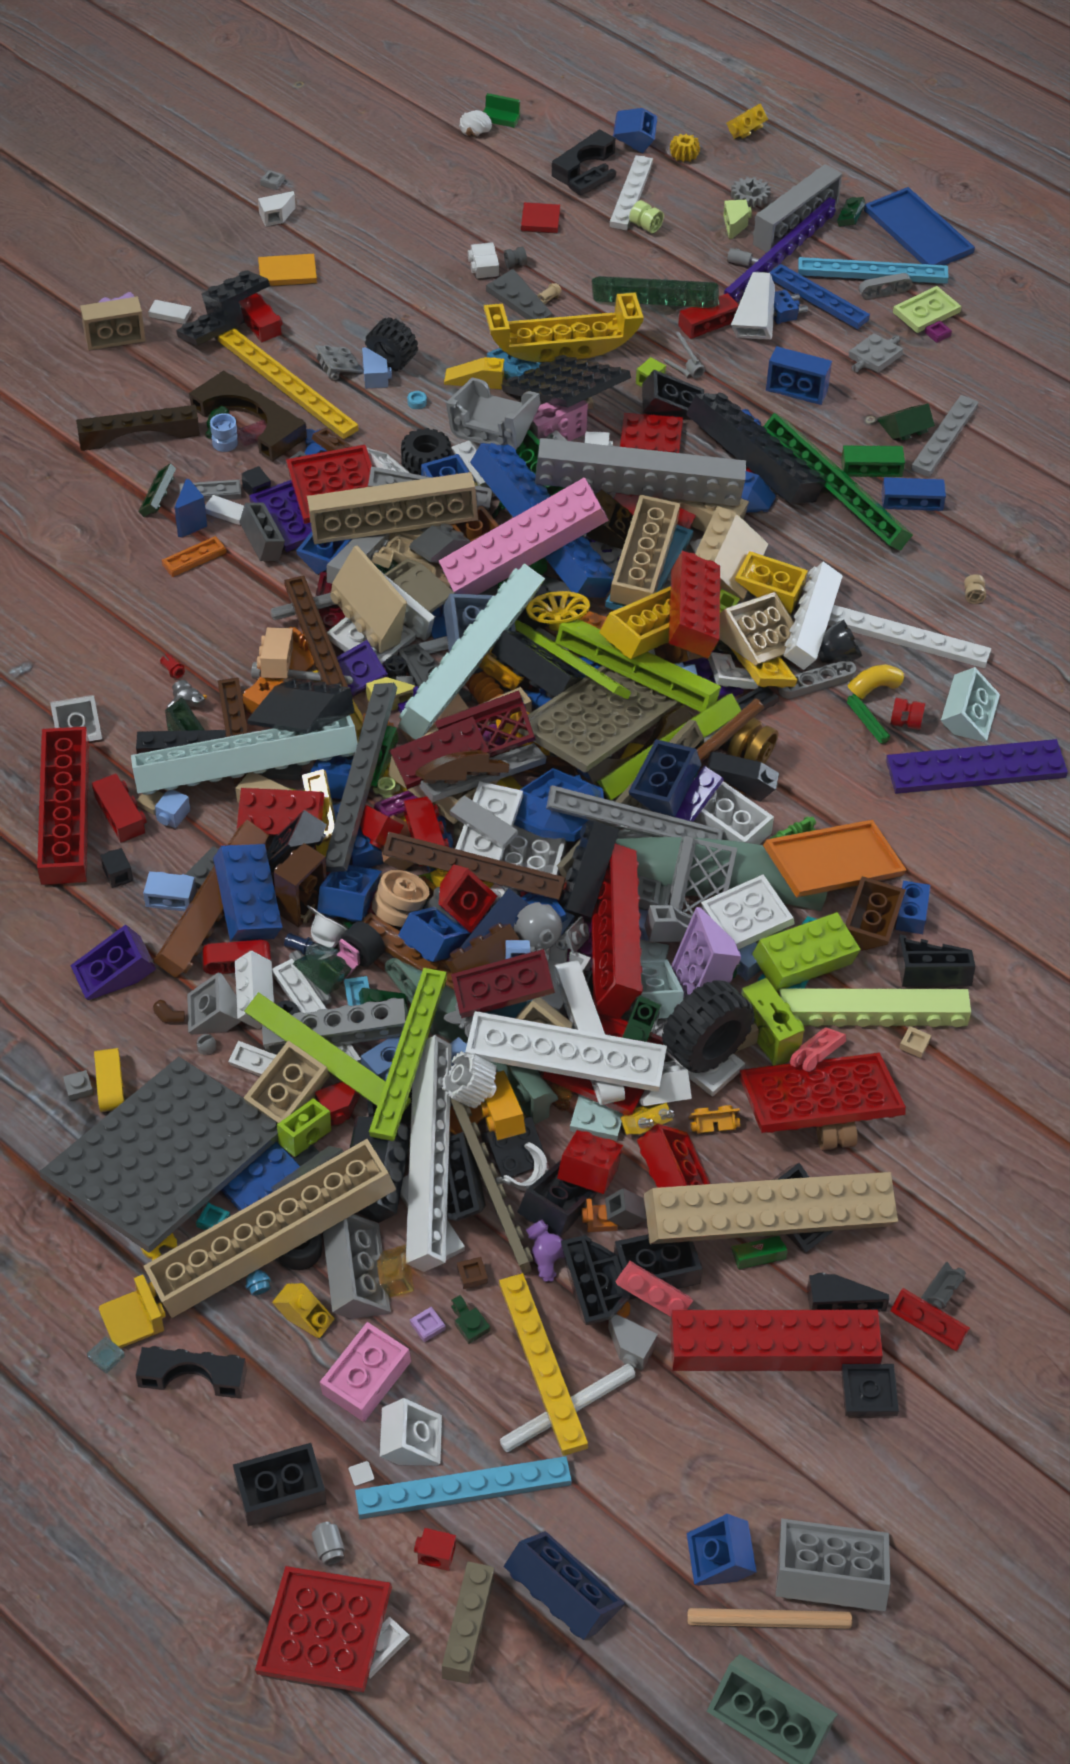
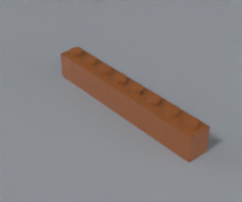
[153,820,269,978]

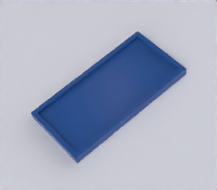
[864,187,975,265]

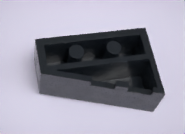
[896,934,976,987]

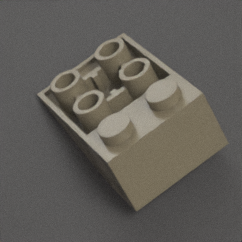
[385,558,455,613]

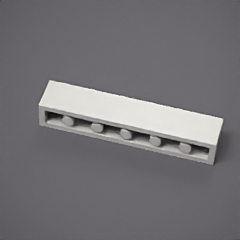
[784,562,842,670]

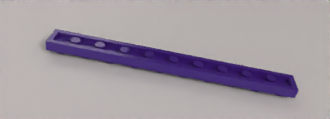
[724,197,836,302]

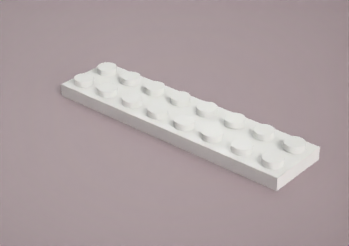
[465,1011,667,1092]

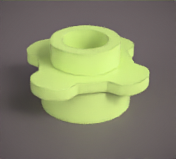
[373,777,400,799]

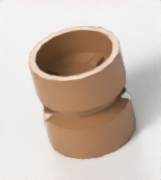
[816,1121,857,1150]

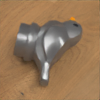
[167,680,207,711]

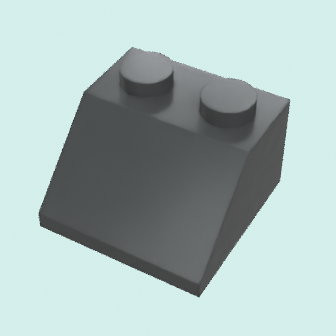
[409,523,471,563]

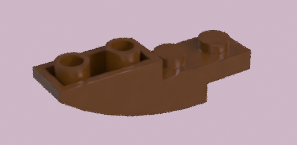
[415,750,509,784]

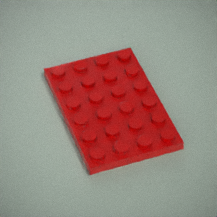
[739,1052,906,1133]

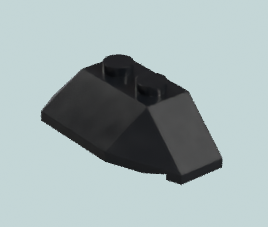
[447,1132,486,1221]
[561,1235,630,1325]

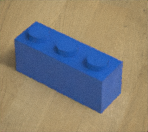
[881,477,946,511]

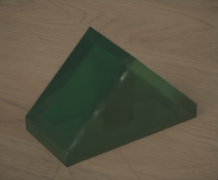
[165,697,205,731]

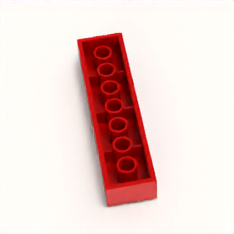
[37,726,89,885]
[592,843,643,1019]
[670,1310,883,1371]

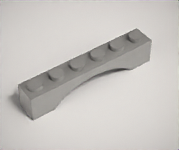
[644,905,786,942]

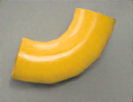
[847,664,904,699]

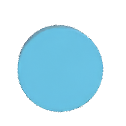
[407,391,427,409]

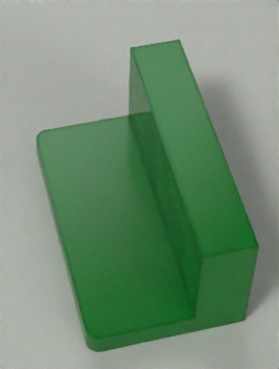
[483,93,520,128]

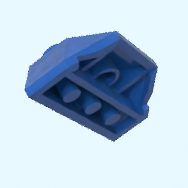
[741,471,776,512]

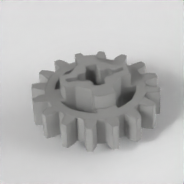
[731,177,771,208]

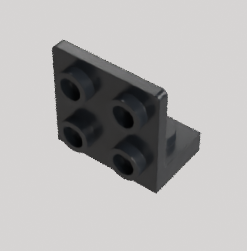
[481,1116,546,1178]

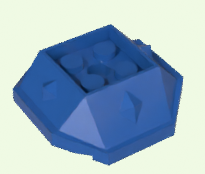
[513,768,604,842]

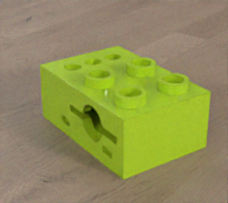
[741,978,805,1066]

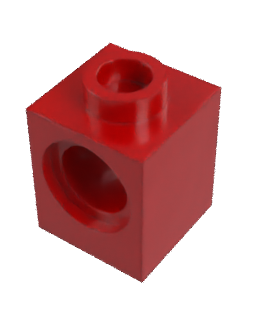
[414,1528,456,1571]

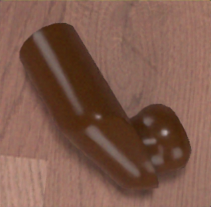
[153,1000,185,1023]

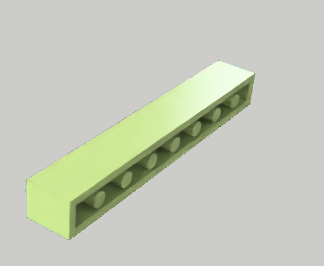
[779,988,971,1027]

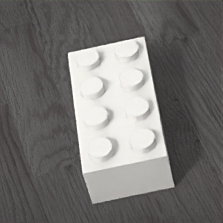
[693,777,774,845]

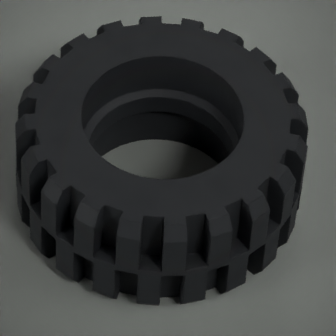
[662,980,755,1073]

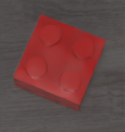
[557,1130,623,1194]

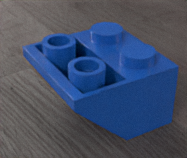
[613,108,658,153]
[311,756,354,799]

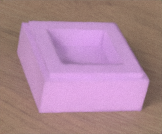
[410,1307,446,1342]

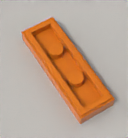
[162,536,226,577]

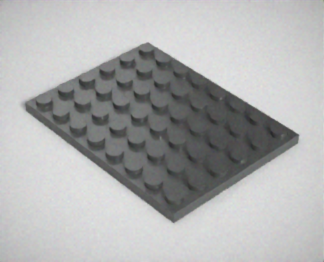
[39,1056,278,1253]

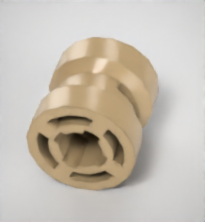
[964,574,986,604]

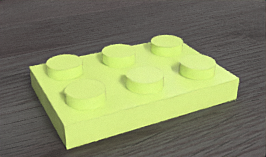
[893,286,962,333]

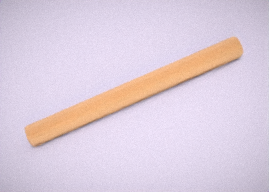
[687,1608,852,1629]

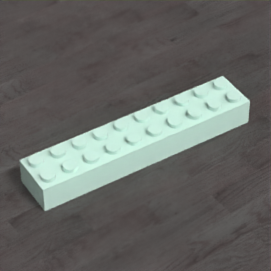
[398,563,545,740]
[131,715,358,795]

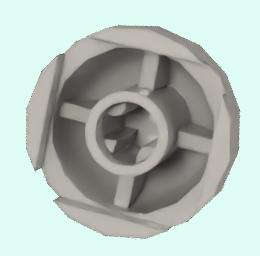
[514,902,562,950]

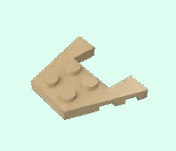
[371,534,450,587]

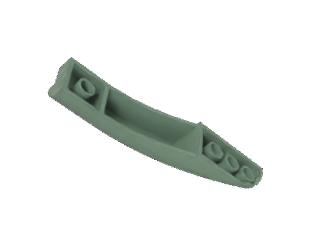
[615,837,827,911]
[385,958,558,1125]

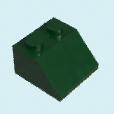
[877,403,935,441]

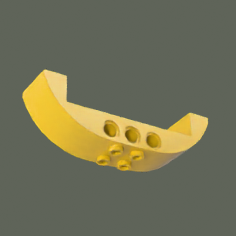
[484,293,644,362]

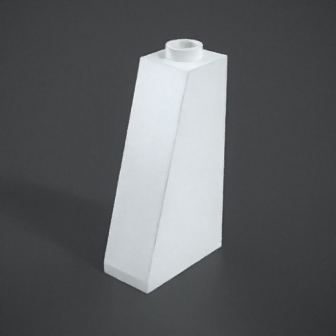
[731,272,775,340]

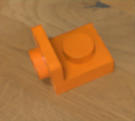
[581,1199,618,1232]

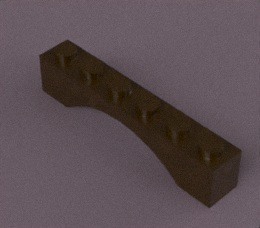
[76,405,200,451]
[575,705,692,788]

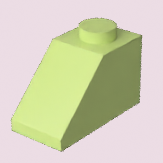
[723,200,752,239]

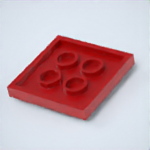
[620,413,683,453]

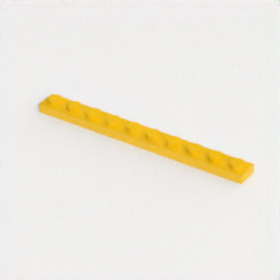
[218,328,359,439]

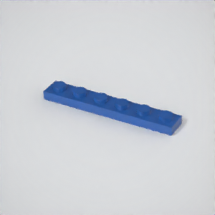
[769,264,870,329]

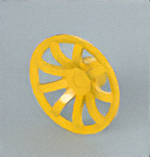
[526,591,590,631]

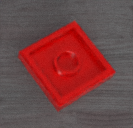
[521,202,560,233]

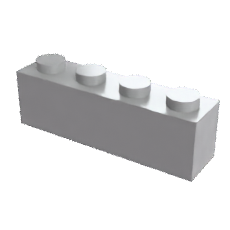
[327,533,390,584]

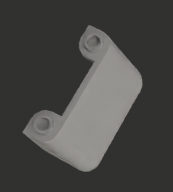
[446,378,540,450]

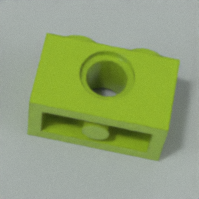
[277,1098,331,1157]

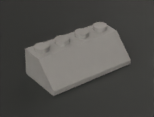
[323,1214,391,1319]

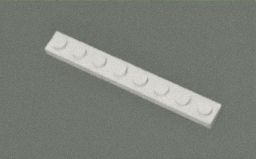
[827,605,991,668]

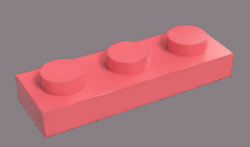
[615,1261,693,1317]

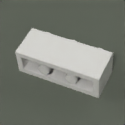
[235,951,274,1029]

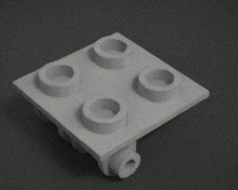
[315,345,363,380]

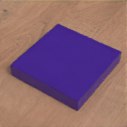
[337,640,389,697]

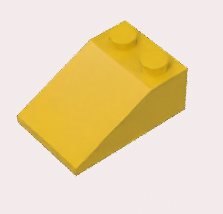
[735,551,808,615]

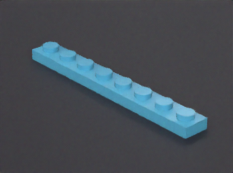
[798,257,949,284]
[355,1456,571,1519]

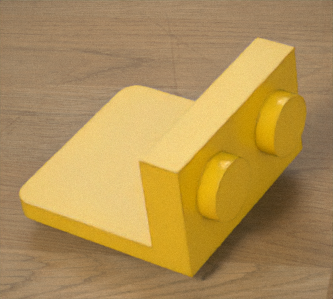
[99,1275,166,1349]

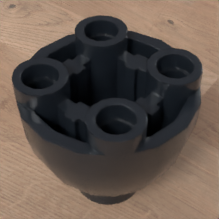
[818,619,863,663]

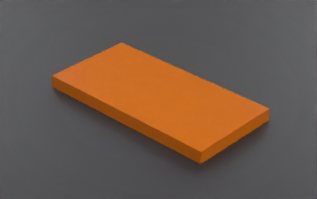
[763,819,907,898]

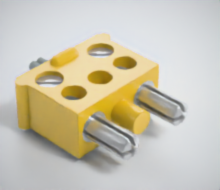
[620,1103,674,1135]

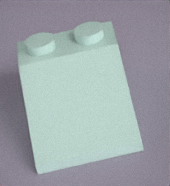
[630,959,684,1020]

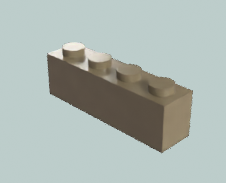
[442,1561,494,1684]

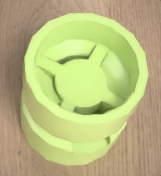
[629,200,664,233]

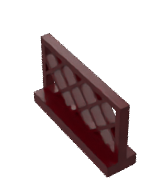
[435,690,536,757]

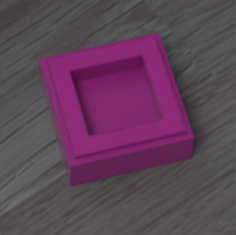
[924,321,952,343]

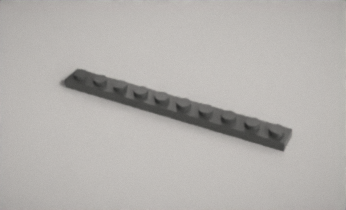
[325,682,397,872]

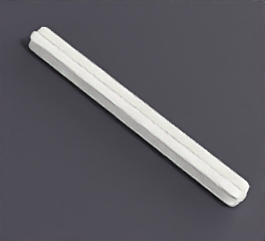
[500,1364,636,1452]

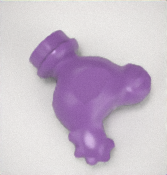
[526,1219,564,1282]

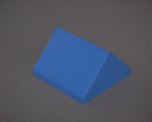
[174,479,207,537]
[296,531,352,574]

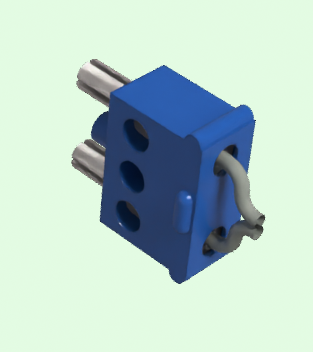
[773,290,808,324]

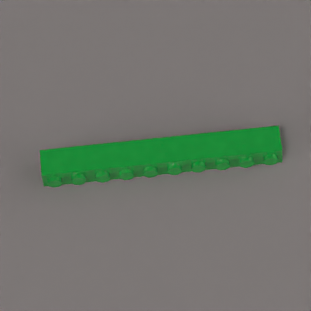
[763,413,913,551]

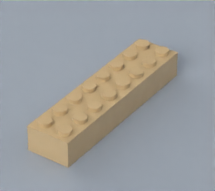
[307,472,478,544]

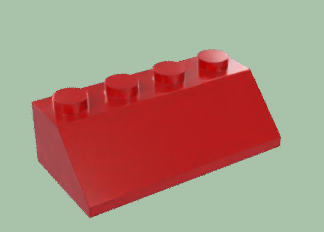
[637,1123,711,1188]

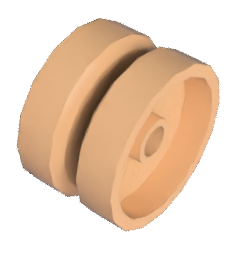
[372,870,429,927]

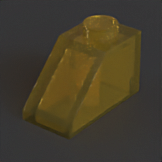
[377,1245,414,1298]

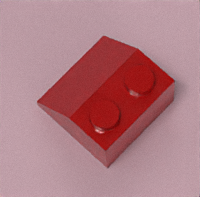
[438,865,498,933]

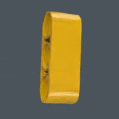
[94,1048,124,1112]

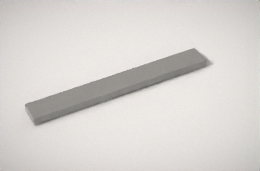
[546,785,723,840]

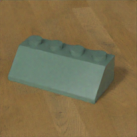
[706,1654,838,1764]

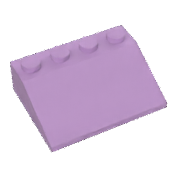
[671,907,741,998]

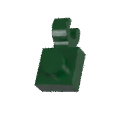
[451,1295,490,1344]

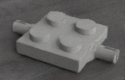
[849,333,903,373]

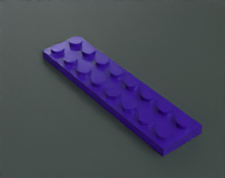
[886,739,1068,794]

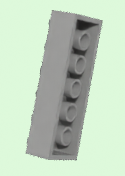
[753,164,842,253]

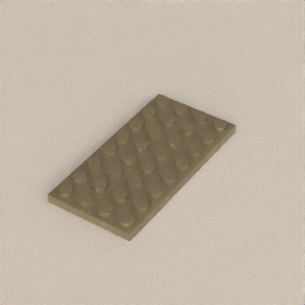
[518,666,683,773]

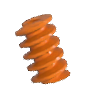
[466,671,504,704]

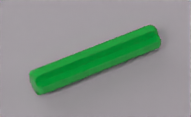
[847,694,890,744]

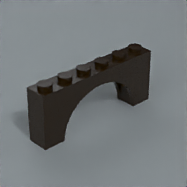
[189,370,307,461]

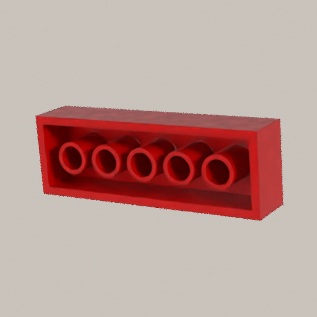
[669,550,720,658]

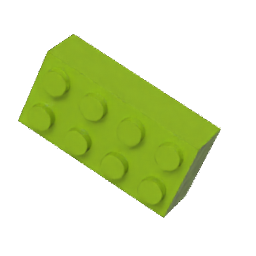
[752,912,861,992]

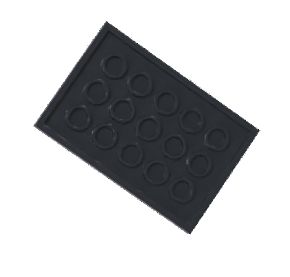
[501,355,631,408]

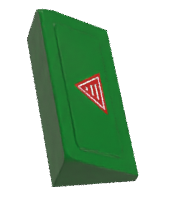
[731,1236,788,1270]

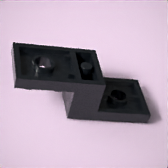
[176,270,270,346]

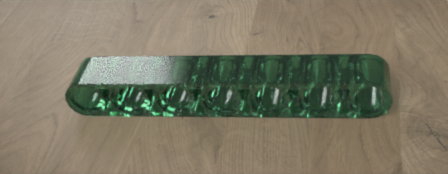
[591,276,720,308]

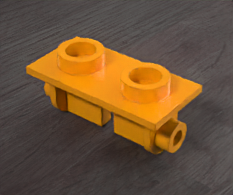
[688,1105,740,1134]

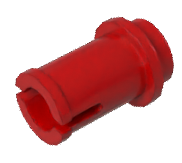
[160,653,185,679]

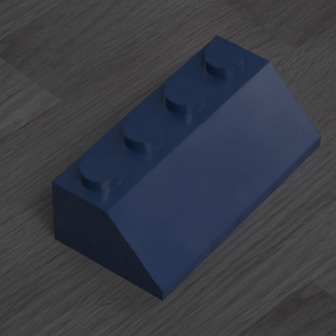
[503,1531,625,1640]

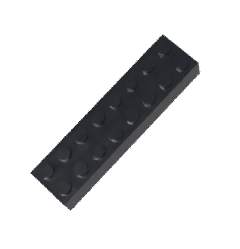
[686,392,826,504]

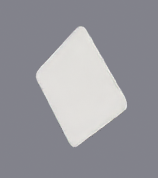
[348,1461,374,1486]

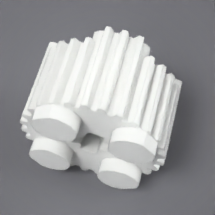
[442,1051,497,1108]

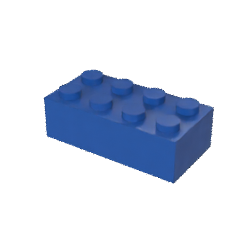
[213,844,282,942]

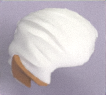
[459,110,492,138]

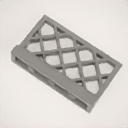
[668,836,737,916]

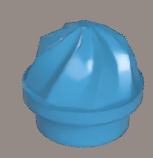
[246,1270,271,1296]

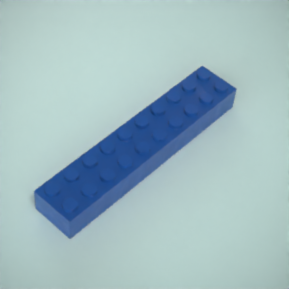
[470,443,614,598]

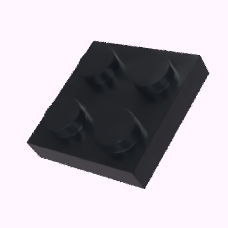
[841,1364,899,1416]

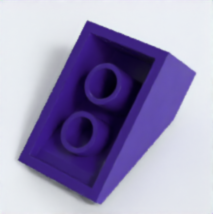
[70,924,156,1000]

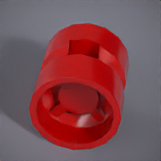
[890,697,926,730]

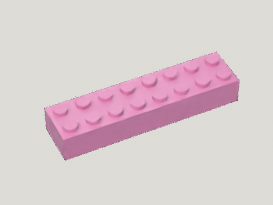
[439,477,609,595]

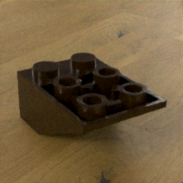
[585,489,633,549]

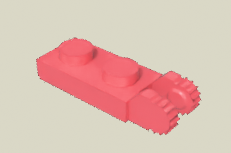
[790,1027,846,1072]

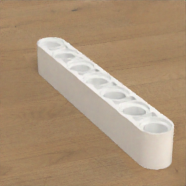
[553,960,625,1105]

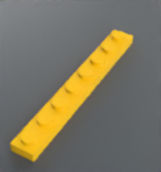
[499,1273,588,1456]

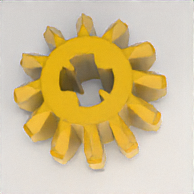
[670,133,700,162]

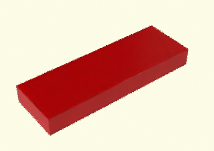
[890,1288,970,1352]

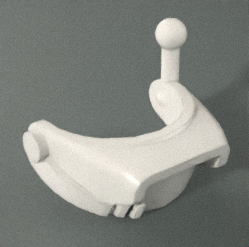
[495,1142,550,1192]

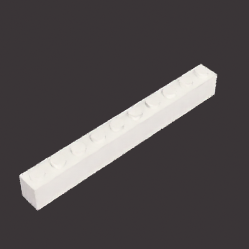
[406,1035,452,1272]

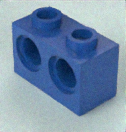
[895,880,930,934]

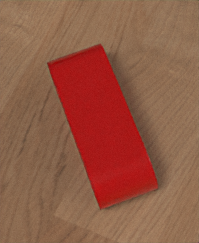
[202,940,271,975]

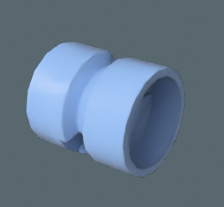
[210,413,238,452]

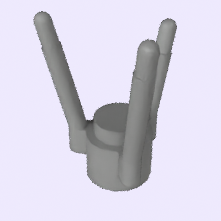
[664,331,705,379]

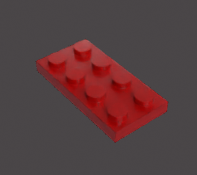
[236,788,325,835]

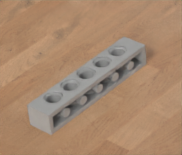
[262,998,408,1055]

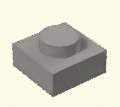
[63,1070,93,1101]

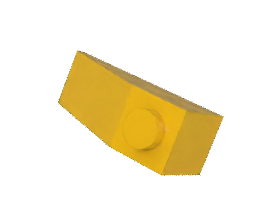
[444,357,504,390]

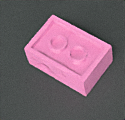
[529,400,588,441]
[320,1322,411,1422]

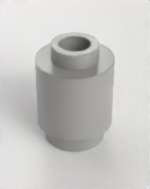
[311,1522,345,1566]

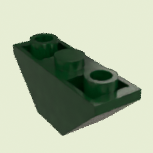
[622,995,662,1043]

